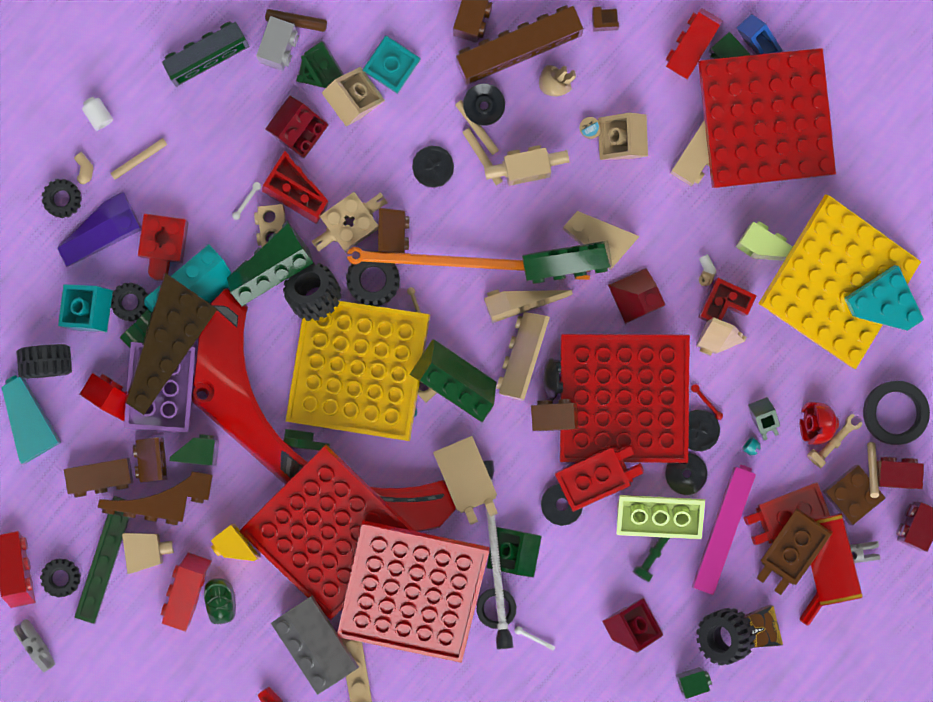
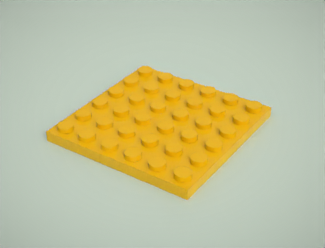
[758,194,921,369]
[285,301,430,441]

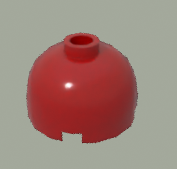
[799,402,839,445]

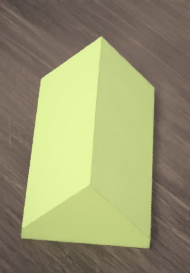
[616,495,705,539]

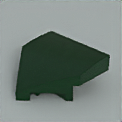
[296,41,344,88]
[284,429,330,451]

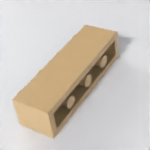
[671,120,710,187]

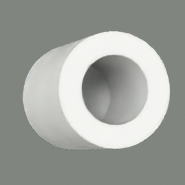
[82,97,113,131]

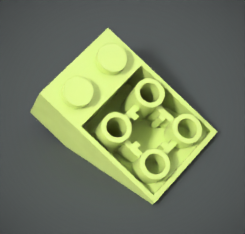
[735,221,793,261]

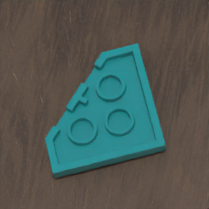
[844,265,924,331]

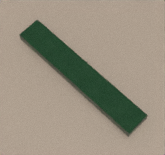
[74,496,130,624]

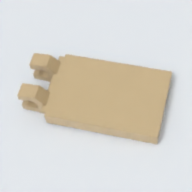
[433,436,498,525]

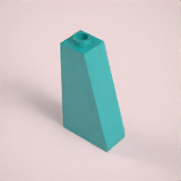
[2,375,61,464]

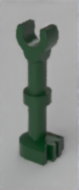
[632,537,670,582]

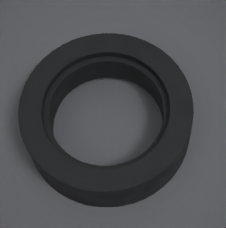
[863,381,930,445]

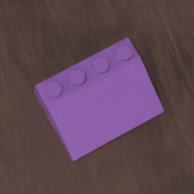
[124,342,195,433]

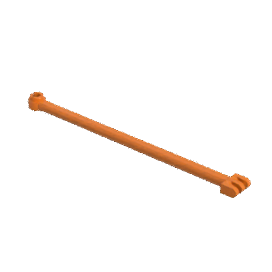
[346,247,591,280]

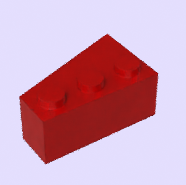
[665,8,723,80]
[262,151,328,224]
[0,531,36,608]
[160,552,212,632]

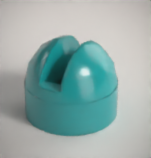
[742,437,761,456]

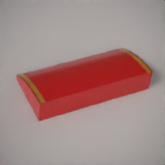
[811,513,863,606]

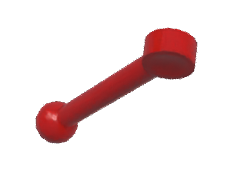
[691,384,723,420]

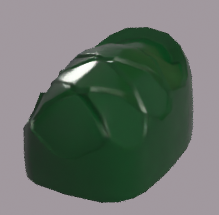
[204,578,236,624]

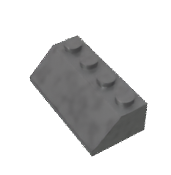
[271,596,359,695]

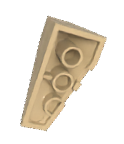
[484,289,573,323]
[696,318,747,356]

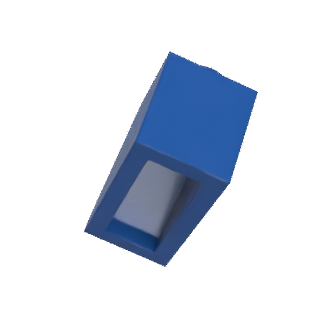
[737,14,783,55]

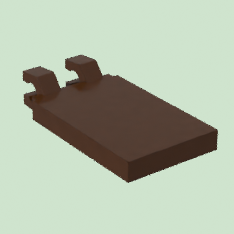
[756,508,832,595]

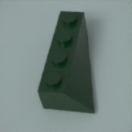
[227,221,314,306]
[522,240,612,284]

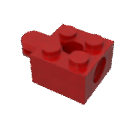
[138,214,189,281]

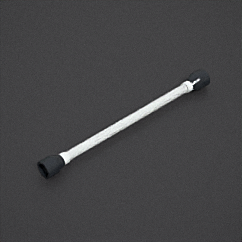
[483,460,514,650]

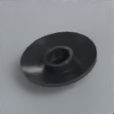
[463,84,505,126]
[665,453,708,495]

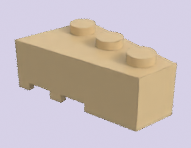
[563,211,640,270]

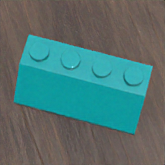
[144,244,232,312]

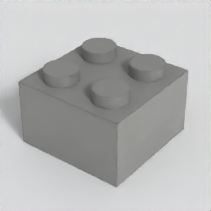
[256,16,299,71]

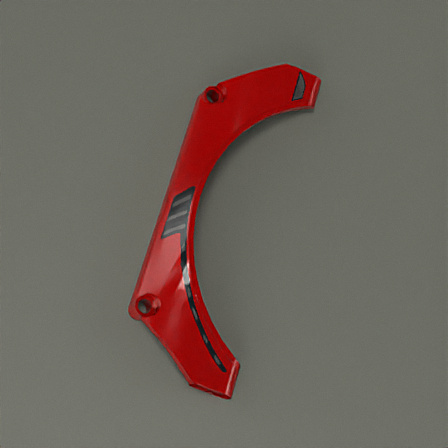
[192,288,456,532]

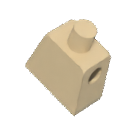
[122,533,174,574]

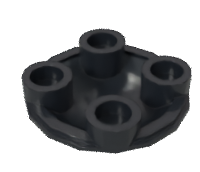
[543,358,563,400]

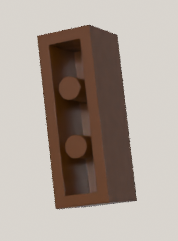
[63,458,134,498]

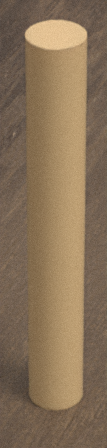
[455,100,499,155]
[462,128,503,186]
[110,138,168,180]
[867,442,879,498]

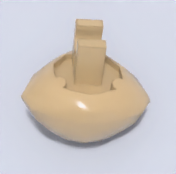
[539,65,576,97]

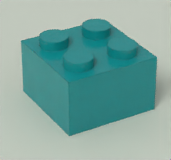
[58,284,113,332]

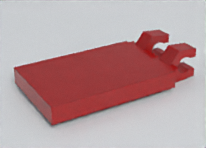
[555,444,644,512]
[743,482,831,545]

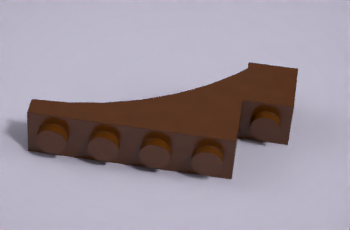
[98,471,213,525]

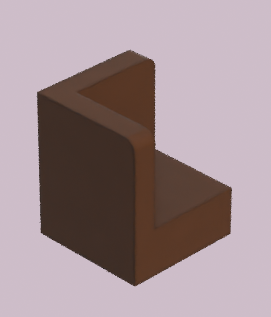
[592,7,619,32]

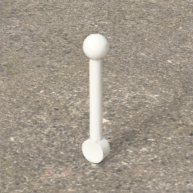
[232,182,261,220]
[514,626,555,651]

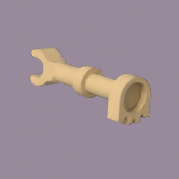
[807,414,863,469]

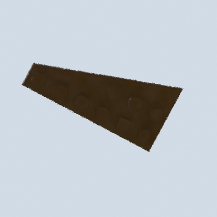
[125,272,218,415]

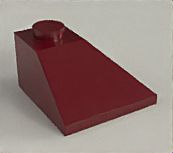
[608,268,665,324]
[602,598,664,653]

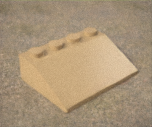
[496,312,550,401]

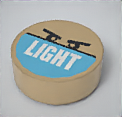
[579,117,602,139]

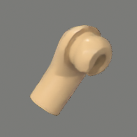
[74,152,94,185]

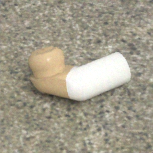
[699,254,716,286]

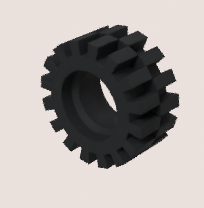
[41,179,82,218]
[111,283,148,322]
[40,559,81,598]

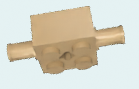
[484,145,570,186]
[311,192,388,253]

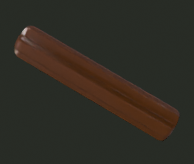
[265,9,327,32]

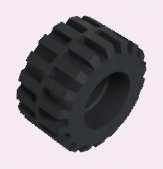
[346,257,400,306]
[283,263,341,321]
[16,344,72,379]
[696,608,756,666]

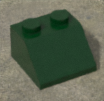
[169,434,219,466]
[487,527,542,578]

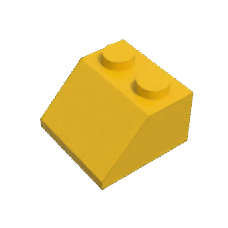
[210,524,260,561]

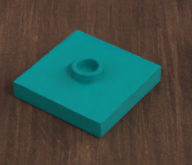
[362,36,421,94]

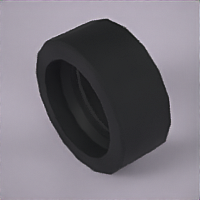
[476,588,517,629]

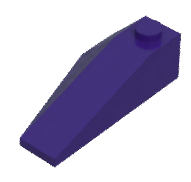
[57,192,142,267]

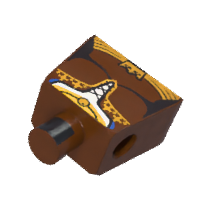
[744,604,783,648]

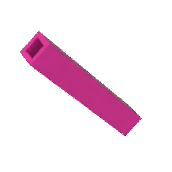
[692,464,756,595]

